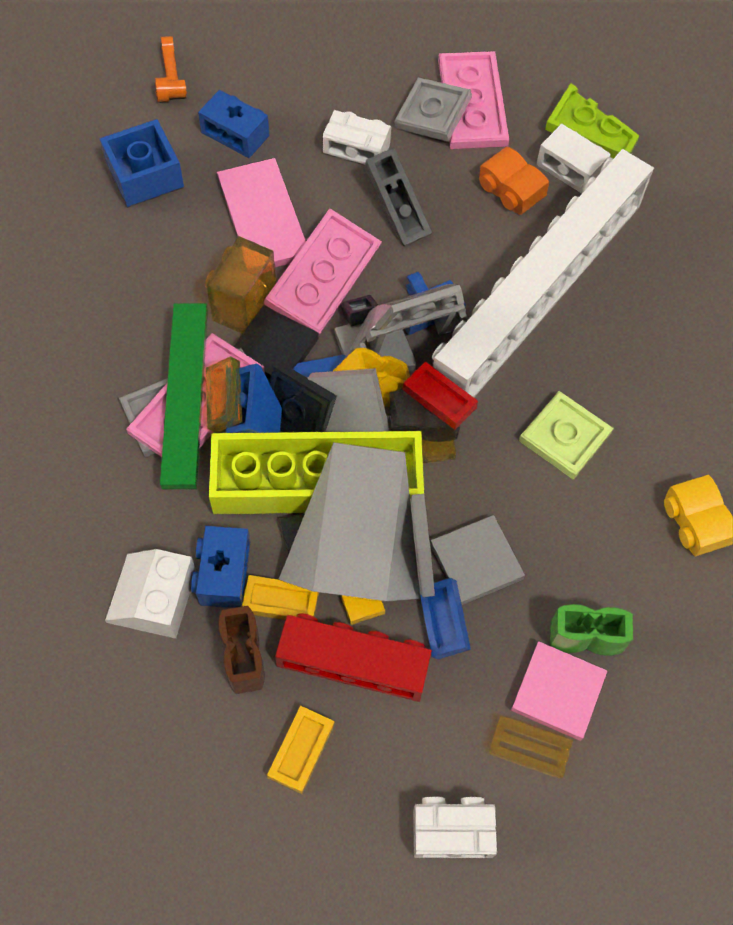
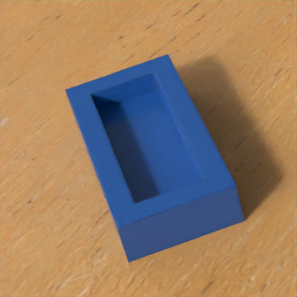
[419,578,471,659]

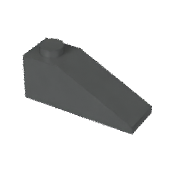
[364,147,432,246]

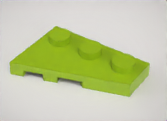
[545,83,639,159]

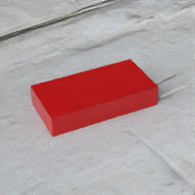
[403,361,478,430]

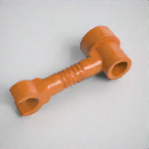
[155,36,186,102]

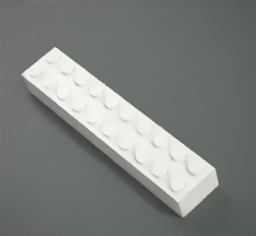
[432,149,654,397]

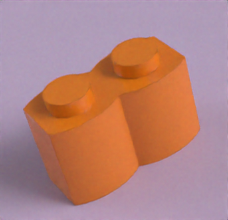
[479,146,549,215]

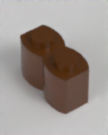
[219,606,265,694]

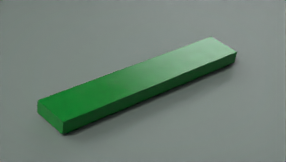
[160,303,208,489]

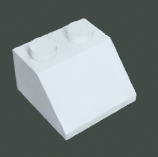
[105,549,196,639]

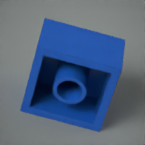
[99,119,184,207]

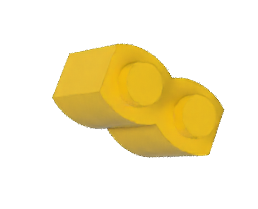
[333,348,410,407]
[664,474,733,557]

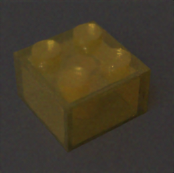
[205,236,276,334]

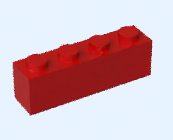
[275,613,432,702]

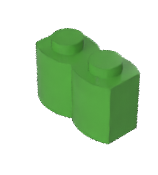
[550,604,633,656]

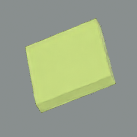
[519,391,614,480]

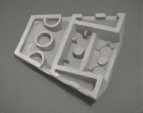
[347,284,467,356]
[279,442,420,601]

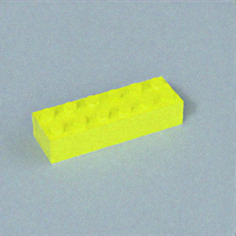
[209,431,424,514]

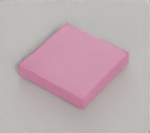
[511,641,607,741]

